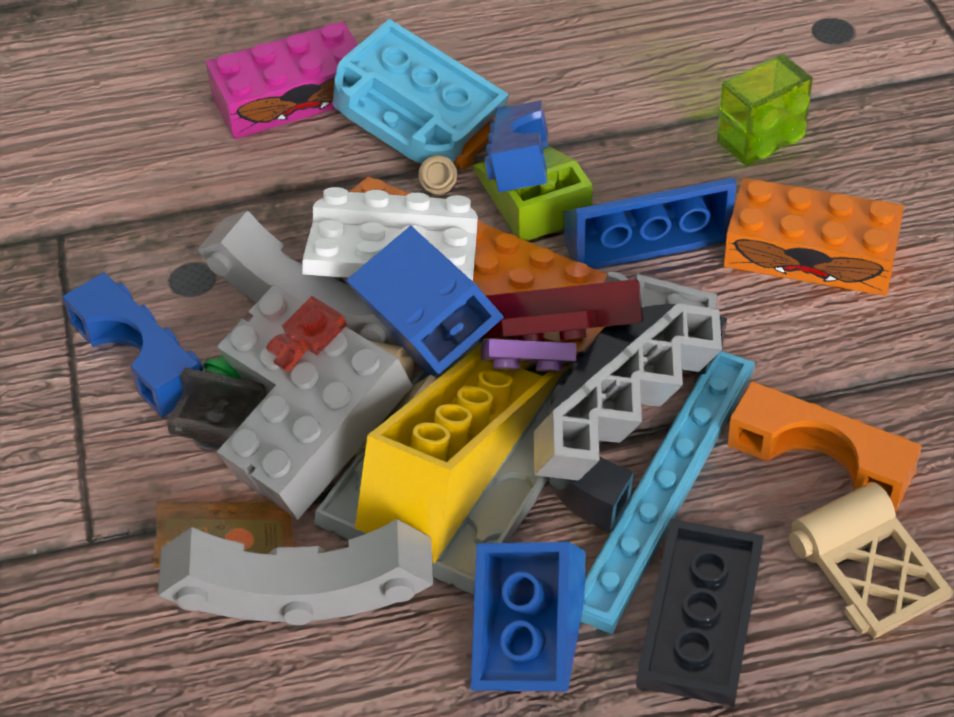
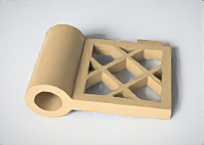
[789,482,954,640]

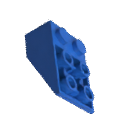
[346,225,504,377]

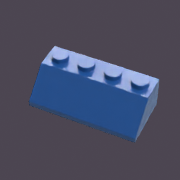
[564,177,736,269]

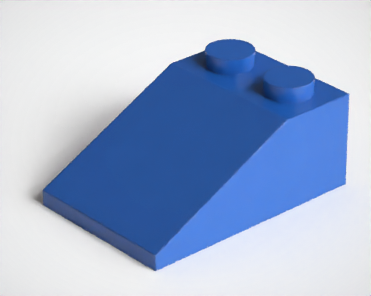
[471,542,586,692]

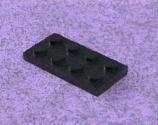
[636,519,764,707]

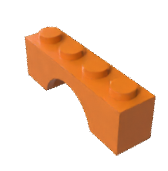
[727,381,922,511]

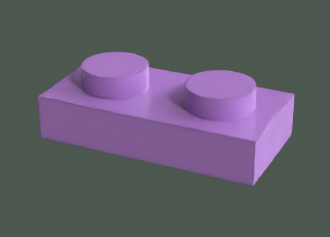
[481,339,576,372]

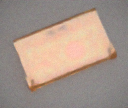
[152,501,296,568]

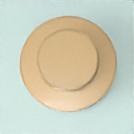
[419,155,457,195]

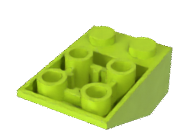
[473,146,593,241]

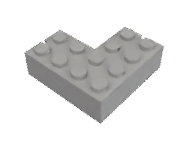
[217,284,413,520]

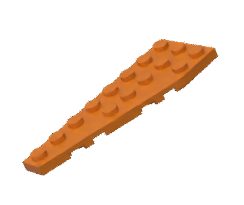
[349,176,607,364]

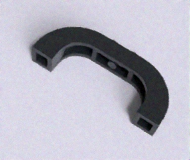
[547,304,727,532]

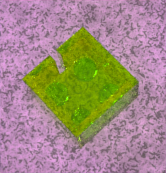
[717,54,813,166]

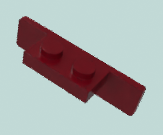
[480,280,644,342]

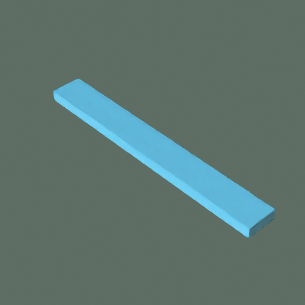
[581,351,755,634]

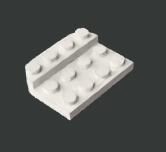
[302,187,478,281]

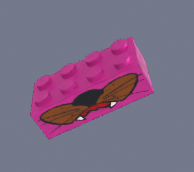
[205,21,358,139]

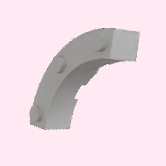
[197,210,400,345]
[158,519,433,625]

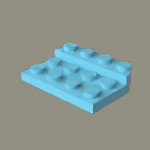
[332,19,509,164]

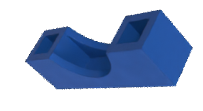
[485,100,549,192]
[62,272,204,418]

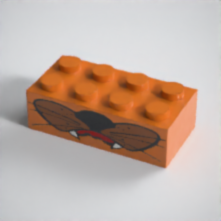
[724,178,905,296]

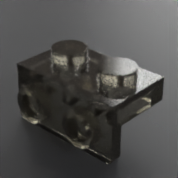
[166,368,266,445]

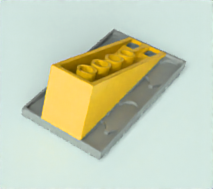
[314,336,573,595]

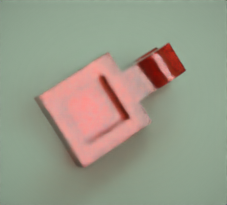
[266,296,347,372]

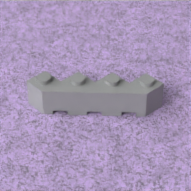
[534,303,722,481]

